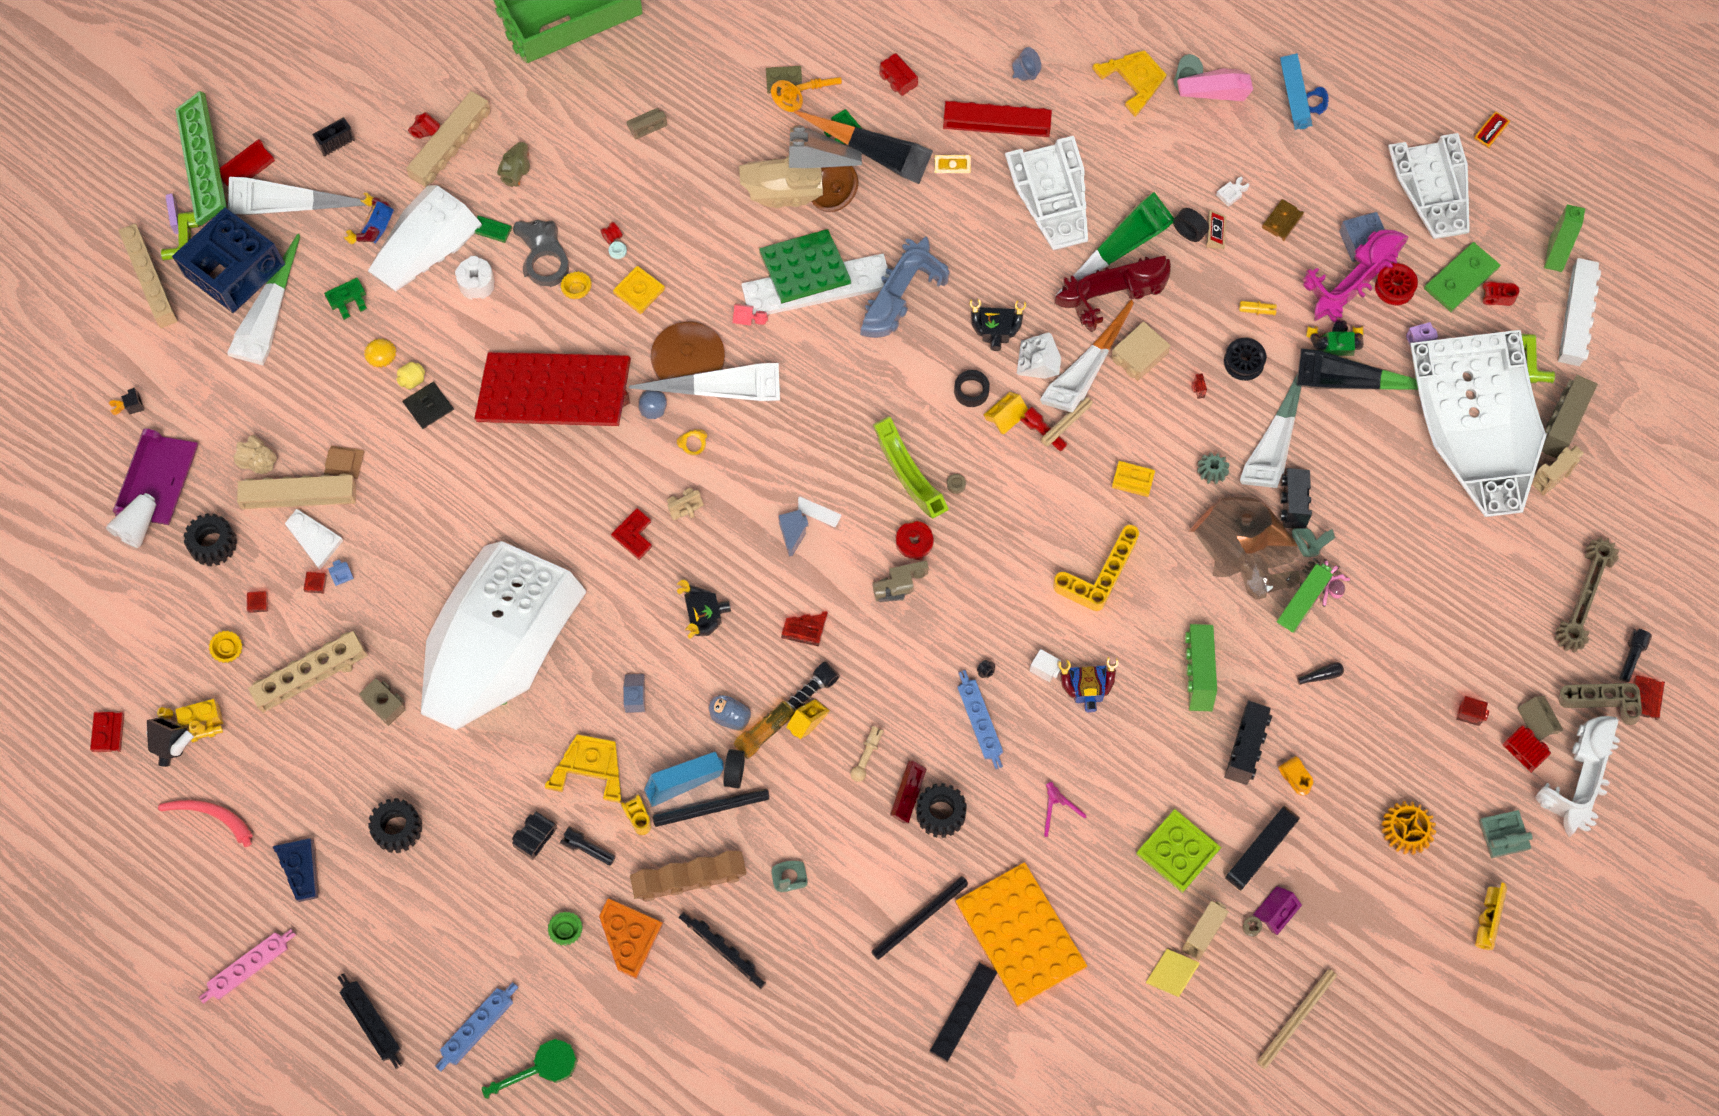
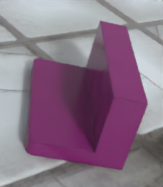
[1253,886,1302,935]

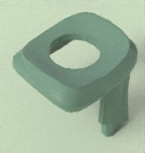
[1292,528,1336,557]
[771,861,808,892]

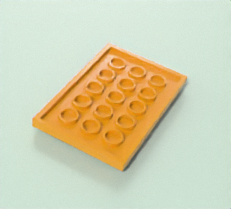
[955,862,1087,1007]

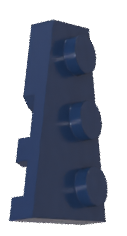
[272,838,318,902]

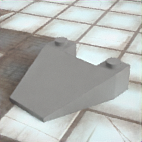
[789,125,862,168]

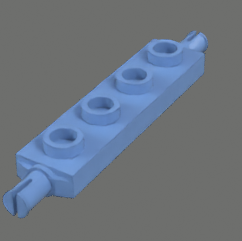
[957,670,1003,769]
[435,982,518,1072]

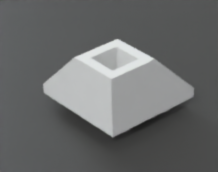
[1017,333,1061,379]

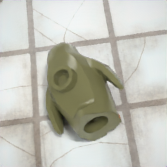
[497,142,530,187]

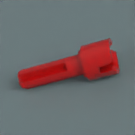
[1020,407,1067,451]

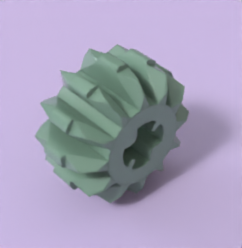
[1197,452,1230,485]

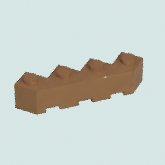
[630,851,746,902]

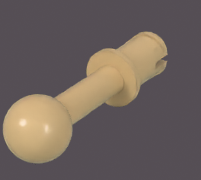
[850,726,884,782]

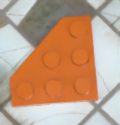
[599,898,663,979]

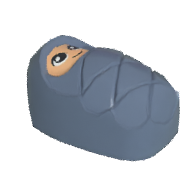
[708,695,751,731]

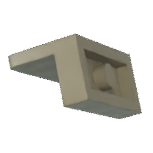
[626,108,667,140]
[1518,696,1563,741]

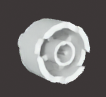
[455,256,495,300]

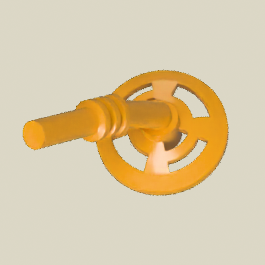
[771,77,842,112]

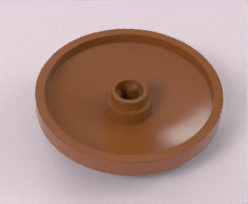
[651,322,725,380]

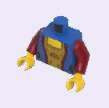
[343,192,394,244]
[1057,657,1118,713]

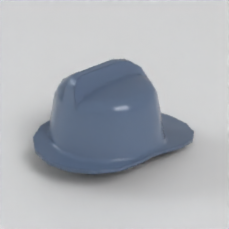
[1012,47,1041,81]

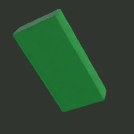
[474,215,512,243]

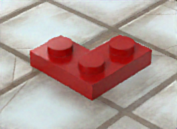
[611,508,652,560]

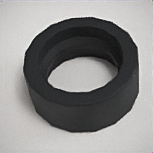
[1173,208,1209,242]
[954,370,990,407]
[723,749,745,788]

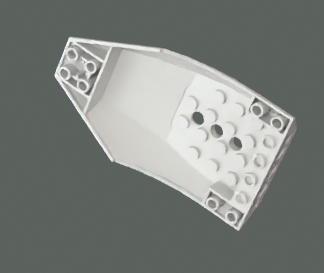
[1410,330,1547,517]
[421,541,586,730]

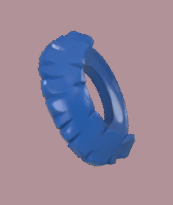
[1306,87,1329,115]

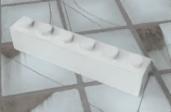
[1558,258,1601,367]

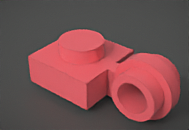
[732,304,768,326]

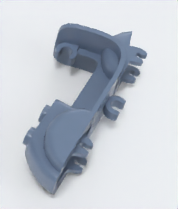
[860,236,950,338]

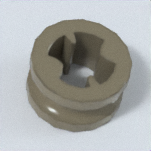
[1243,917,1262,937]

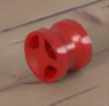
[600,222,623,245]

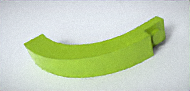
[873,416,949,519]

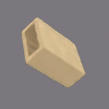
[1111,321,1171,381]
[1182,901,1229,961]

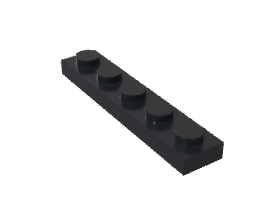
[929,962,997,1063]

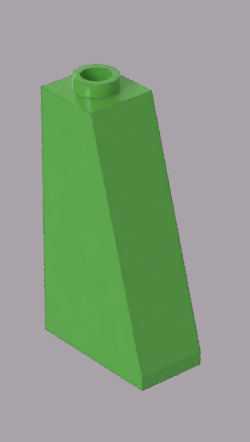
[1544,204,1585,272]
[1277,563,1334,633]

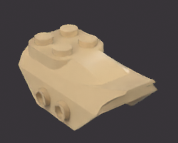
[739,156,823,208]

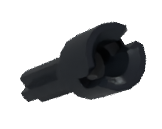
[1619,629,1652,682]
[560,826,616,866]

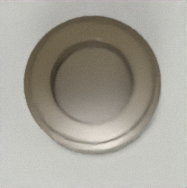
[947,474,966,494]

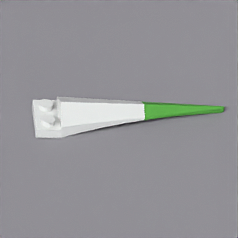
[227,233,300,365]

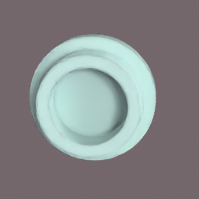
[608,241,627,259]

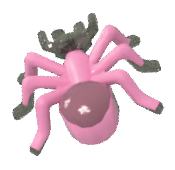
[1300,558,1350,607]

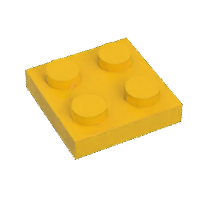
[613,266,665,315]

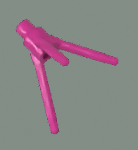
[1044,782,1087,837]

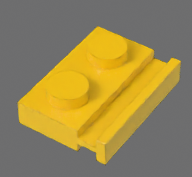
[1112,461,1155,497]

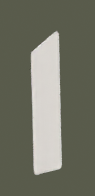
[798,496,841,527]

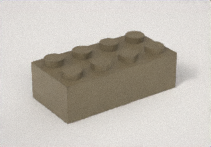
[1541,375,1598,459]

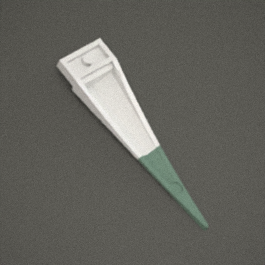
[1240,373,1301,488]

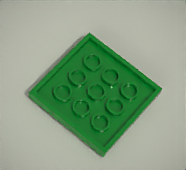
[759,229,851,304]

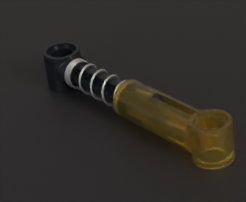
[733,661,840,759]

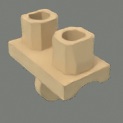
[667,488,704,521]

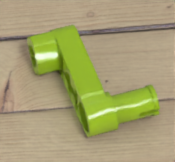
[161,212,200,261]
[1521,334,1555,383]

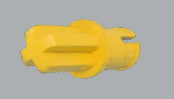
[1239,301,1277,316]

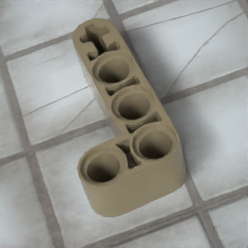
[1559,683,1642,725]

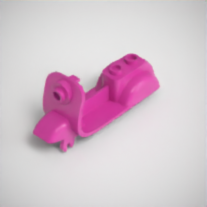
[1303,229,1409,323]

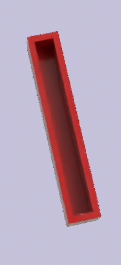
[943,101,1052,138]

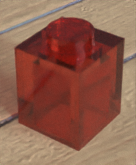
[1456,696,1489,726]

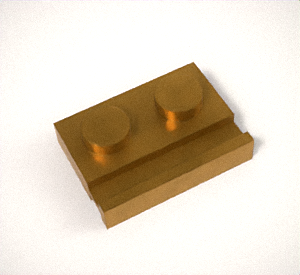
[1262,199,1304,241]

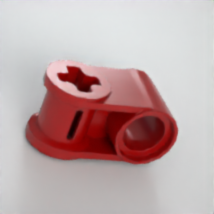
[408,112,440,139]
[1483,281,1520,306]

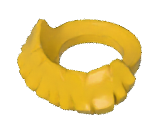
[677,429,707,456]

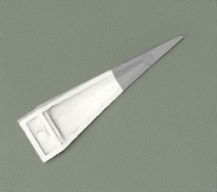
[228,177,367,215]
[629,363,780,401]

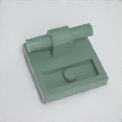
[1479,810,1533,859]

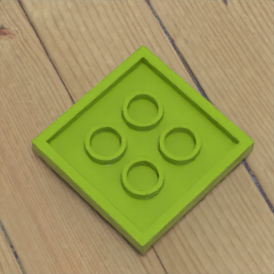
[1136,809,1221,893]

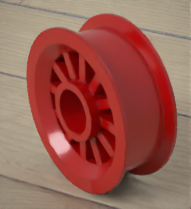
[1375,263,1418,306]

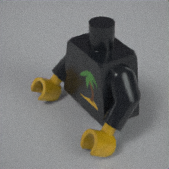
[969,298,1026,351]
[676,580,731,639]

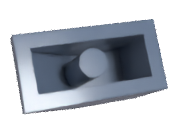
[778,510,808,557]
[623,674,645,713]

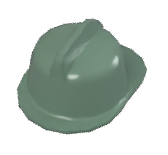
[1173,54,1203,94]

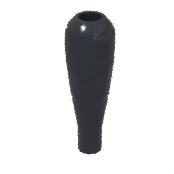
[1297,662,1344,685]

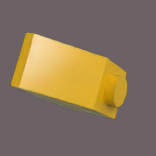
[786,699,830,739]

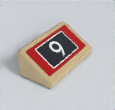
[1206,210,1226,249]

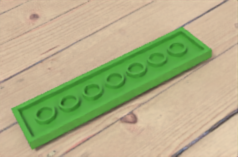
[175,91,227,226]

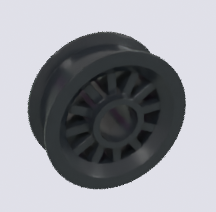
[1224,338,1267,381]

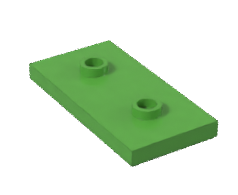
[1424,242,1501,312]

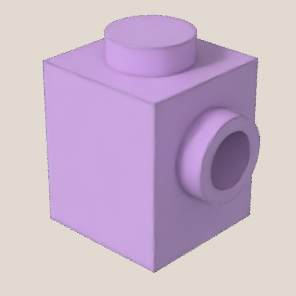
[1406,322,1438,345]

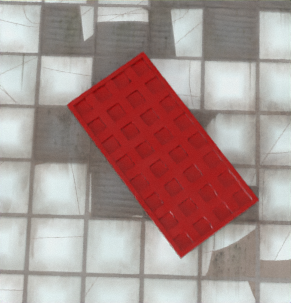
[474,352,631,426]

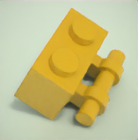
[175,699,223,743]

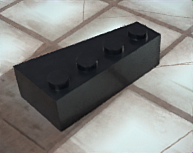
[1224,701,1272,785]

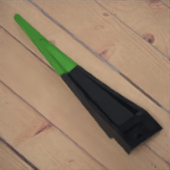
[1296,348,1418,390]

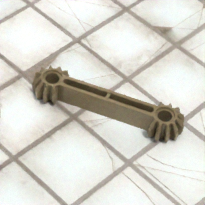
[1555,537,1619,653]

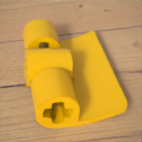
[1475,882,1507,950]

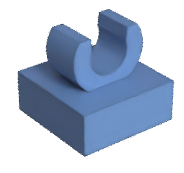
[328,559,354,586]

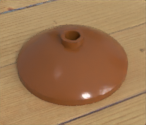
[811,166,859,212]

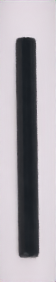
[653,788,770,827]
[872,876,968,960]

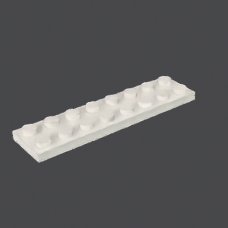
[741,253,890,315]

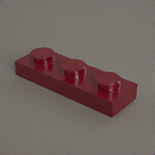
[890,761,927,824]

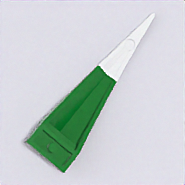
[1055,192,1174,297]

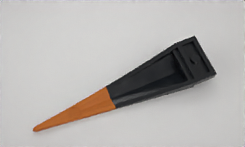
[794,111,933,184]

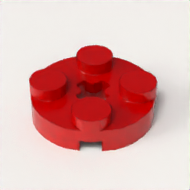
[896,521,934,560]

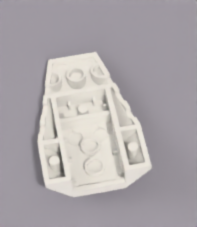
[1005,136,1088,251]
[368,185,482,292]

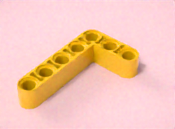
[1053,525,1139,611]

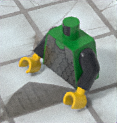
[1306,325,1364,356]

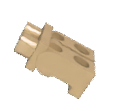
[1532,445,1584,496]

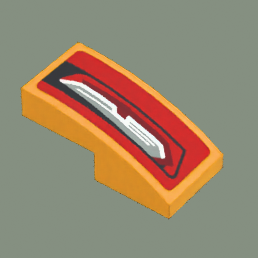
[1474,111,1511,149]

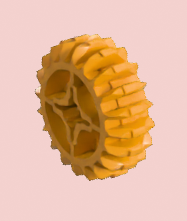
[1381,801,1436,855]

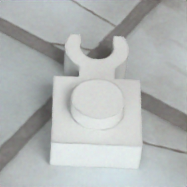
[1216,177,1249,207]

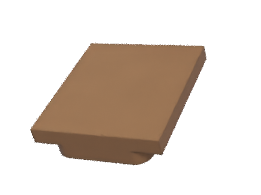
[324,446,364,479]

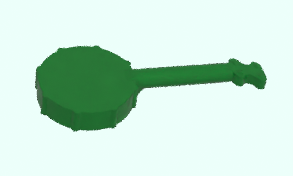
[481,1039,578,1099]

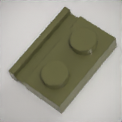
[766,66,803,94]

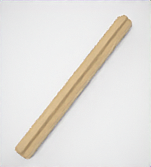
[1257,969,1337,1069]

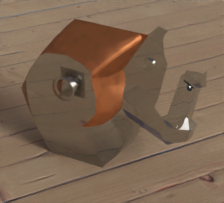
[1188,497,1300,600]

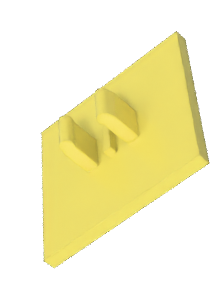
[1146,949,1200,997]

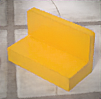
[983,392,1028,434]

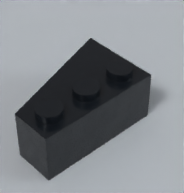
[1280,468,1312,529]

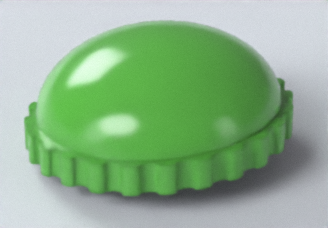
[548,912,583,946]

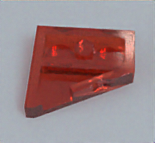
[781,611,828,647]

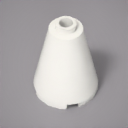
[106,493,156,548]

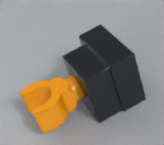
[108,387,144,415]

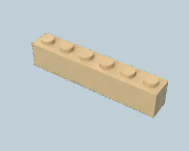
[406,91,490,187]
[118,223,178,329]
[237,474,356,509]

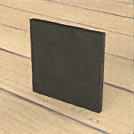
[402,381,454,429]

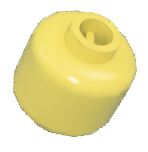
[396,362,425,390]

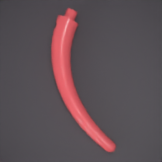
[158,800,253,847]

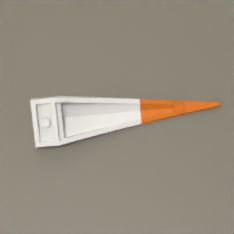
[1040,300,1134,413]

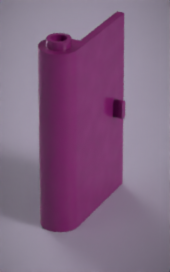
[113,428,198,525]

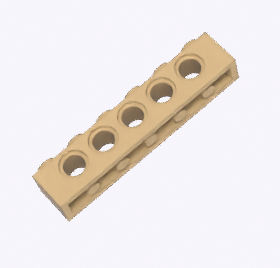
[248,631,368,713]

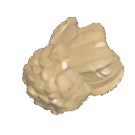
[233,435,277,474]

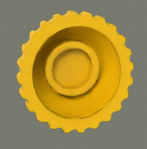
[560,271,592,299]
[364,338,396,368]
[209,631,243,663]

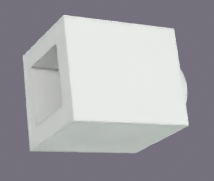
[1030,649,1061,682]

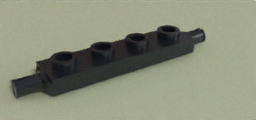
[679,912,766,990]
[337,973,403,1069]

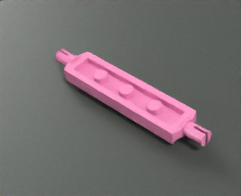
[199,929,296,1004]

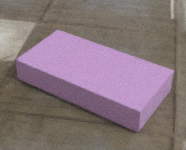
[165,194,179,235]

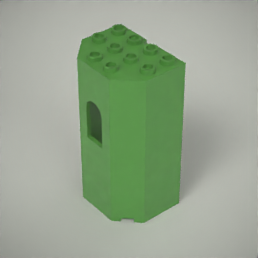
[493,0,643,63]

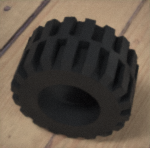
[184,513,237,566]
[916,783,967,838]
[368,798,422,853]

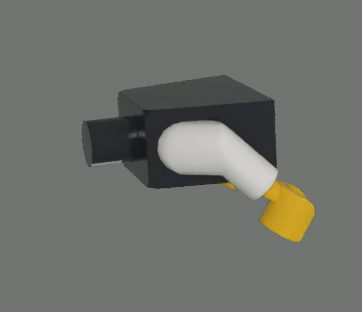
[146,707,205,767]

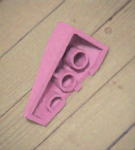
[1177,68,1253,101]

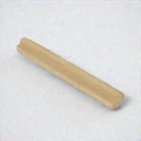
[1041,397,1093,446]

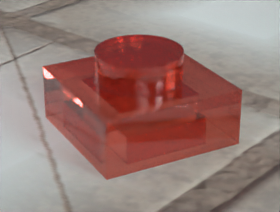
[1191,373,1207,399]
[303,572,327,594]
[247,591,268,613]

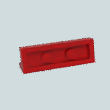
[219,139,275,189]

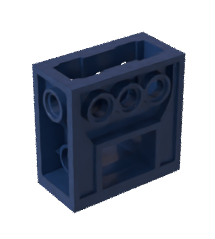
[172,207,285,313]

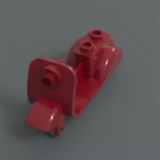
[1054,256,1171,332]

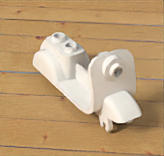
[1535,716,1620,838]

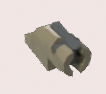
[872,561,929,602]

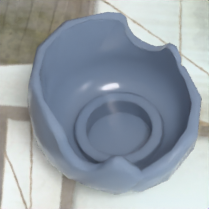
[638,390,667,419]

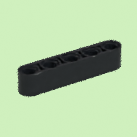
[1225,805,1300,891]

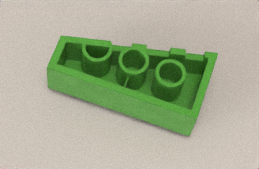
[1185,624,1217,712]

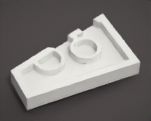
[285,509,343,570]

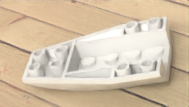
[1388,133,1469,239]

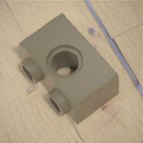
[359,678,406,726]

